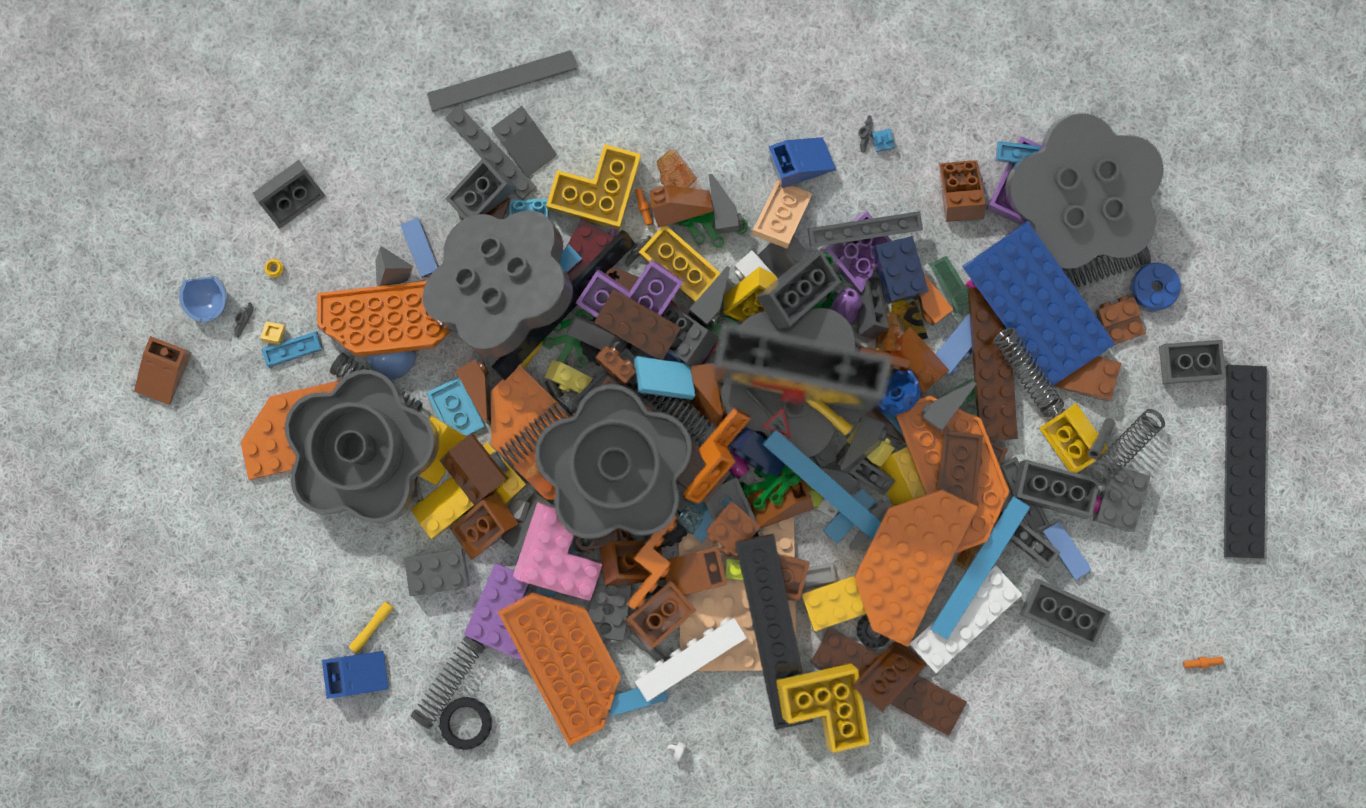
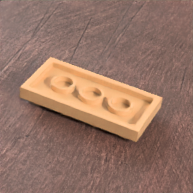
[752,180,813,249]

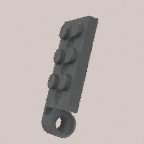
[705,477,763,538]
[588,569,632,643]

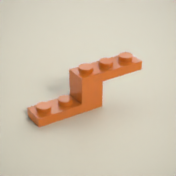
[683,408,751,504]
[627,516,677,609]

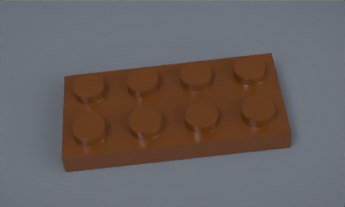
[594,289,681,360]
[937,430,983,505]
[852,641,927,713]

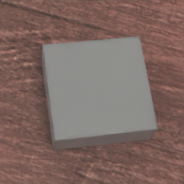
[509,499,530,521]

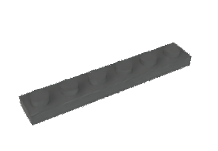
[445,105,536,200]
[807,211,923,248]

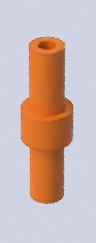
[635,188,653,226]
[1183,656,1224,669]

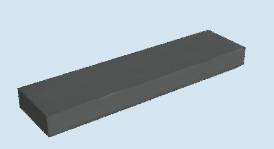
[1000,457,1050,533]

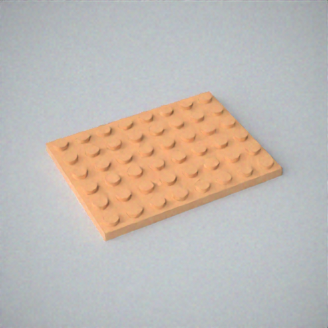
[678,516,796,671]

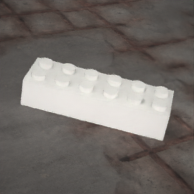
[909,565,1022,673]

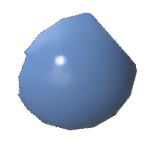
[179,276,228,322]
[367,350,416,379]

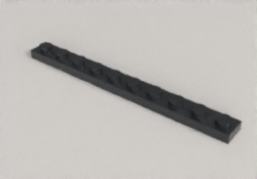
[491,229,635,380]

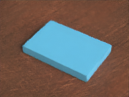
[634,356,695,400]
[426,377,486,436]

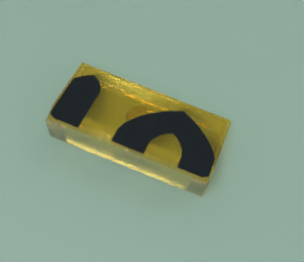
[896,301,928,340]

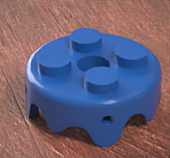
[1130,263,1181,312]
[876,369,921,415]

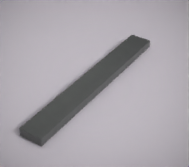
[427,50,577,112]

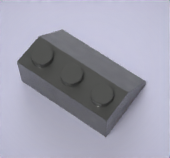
[253,160,326,229]
[758,236,808,278]
[501,491,555,553]

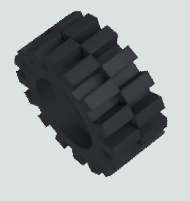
[856,614,890,648]

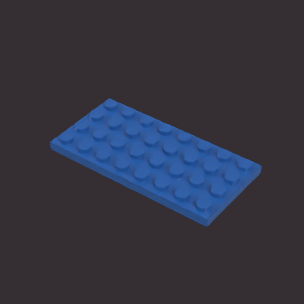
[962,221,1115,387]

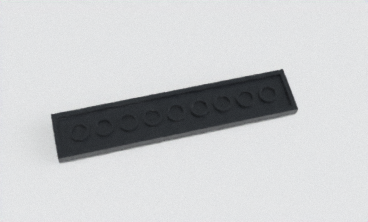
[1224,365,1267,559]
[735,533,813,730]

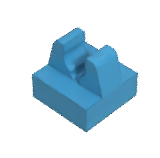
[872,129,895,152]

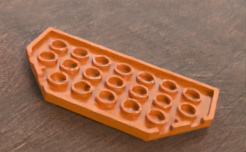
[317,281,451,357]
[491,365,572,500]
[241,380,341,480]
[895,396,1009,553]
[854,489,978,647]
[498,593,621,746]

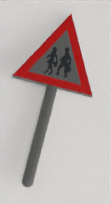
[746,389,792,438]

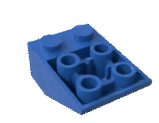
[769,137,836,188]
[322,651,389,699]

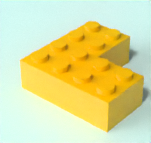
[546,144,642,231]
[776,664,870,753]

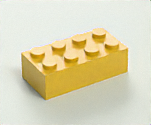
[639,225,720,303]
[801,575,866,631]

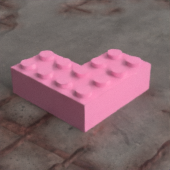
[513,502,602,601]

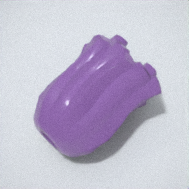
[828,288,862,323]

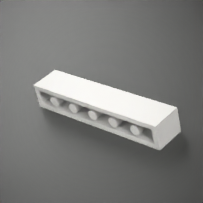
[635,617,746,702]

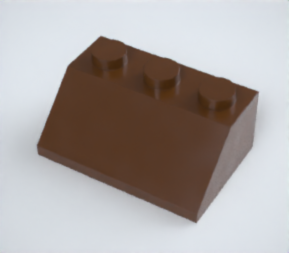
[440,433,508,506]

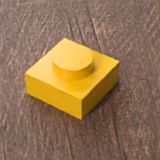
[260,322,286,345]

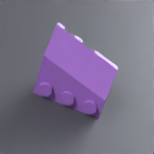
[820,211,892,293]

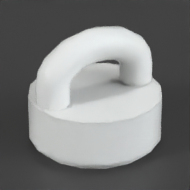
[667,741,686,762]

